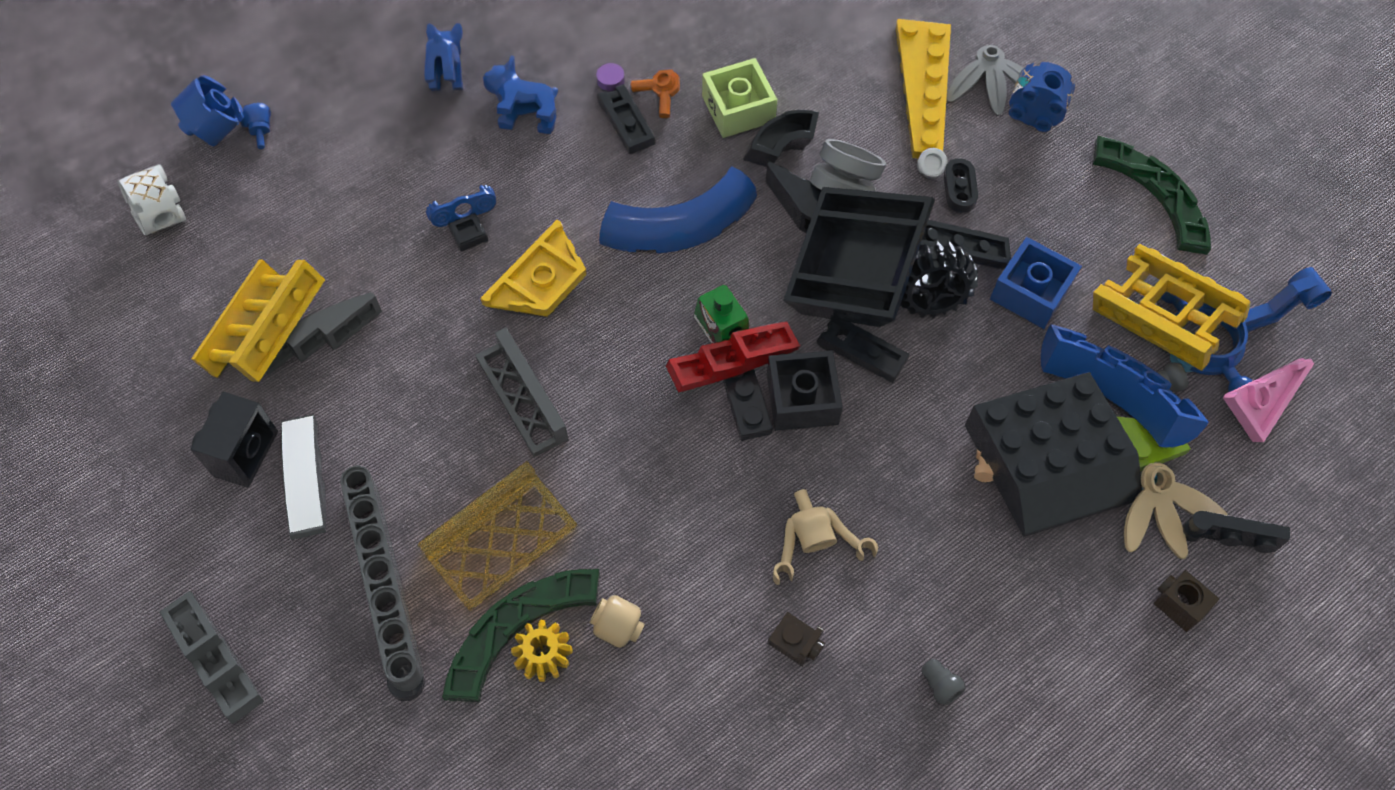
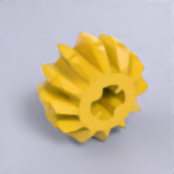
[511,619,573,682]

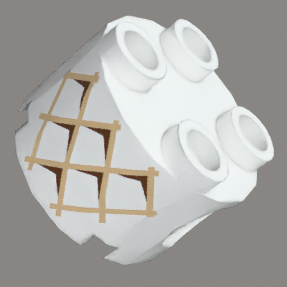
[117,164,186,235]

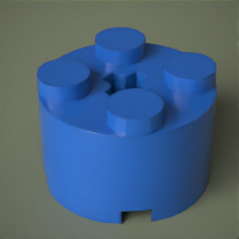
[171,75,244,147]

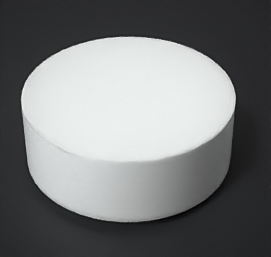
[917,148,948,179]

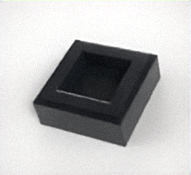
[448,213,489,252]

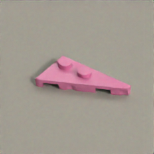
[1223,358,1314,442]

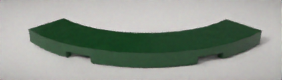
[1093,136,1211,255]
[442,569,600,702]

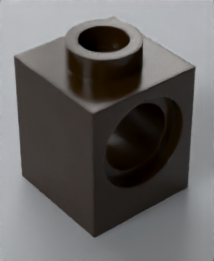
[1153,570,1220,633]

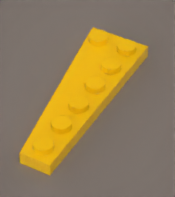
[896,19,951,159]

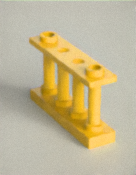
[191,259,325,382]

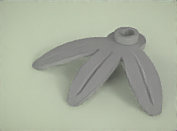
[946,45,1024,115]

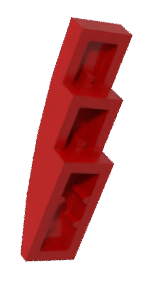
[666,321,800,393]

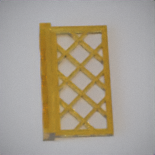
[417,461,577,612]

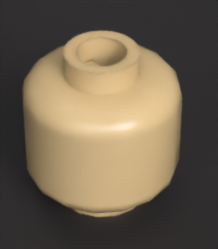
[590,595,644,648]

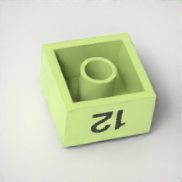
[702,58,778,138]

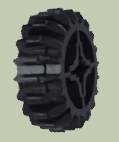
[900,241,978,318]

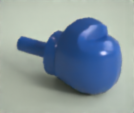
[240,103,271,149]

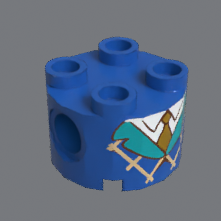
[1009,62,1075,132]

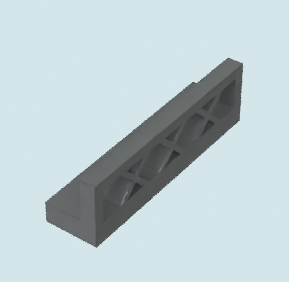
[475,327,568,458]

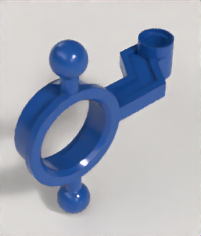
[1161,267,1333,392]

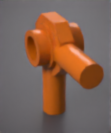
[631,69,680,118]

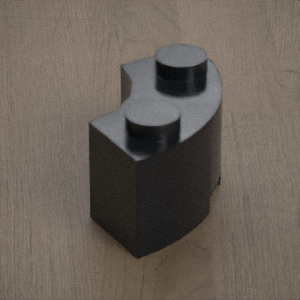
[742,109,819,167]

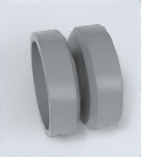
[810,139,886,192]

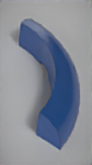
[599,166,757,253]
[1041,324,1209,448]

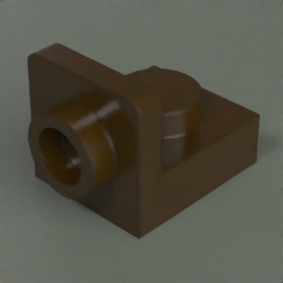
[767,612,825,667]

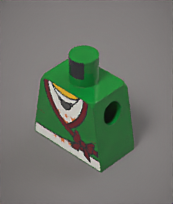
[694,285,749,343]

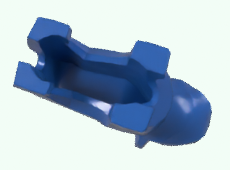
[424,23,463,91]
[483,55,558,134]

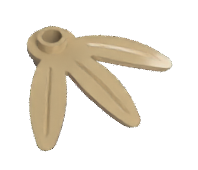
[1124,462,1227,559]

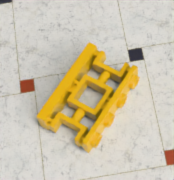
[1093,244,1251,371]

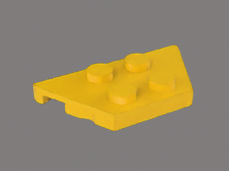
[481,220,587,317]

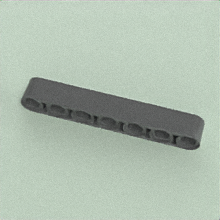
[340,465,424,691]

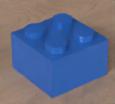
[990,237,1082,329]

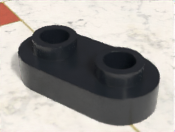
[944,158,978,213]

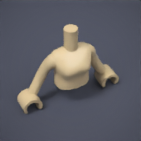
[773,489,878,585]

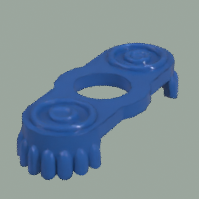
[425,185,496,227]

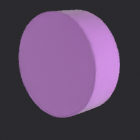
[596,63,625,91]

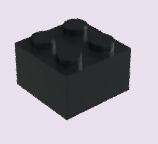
[767,350,843,431]
[190,392,279,488]

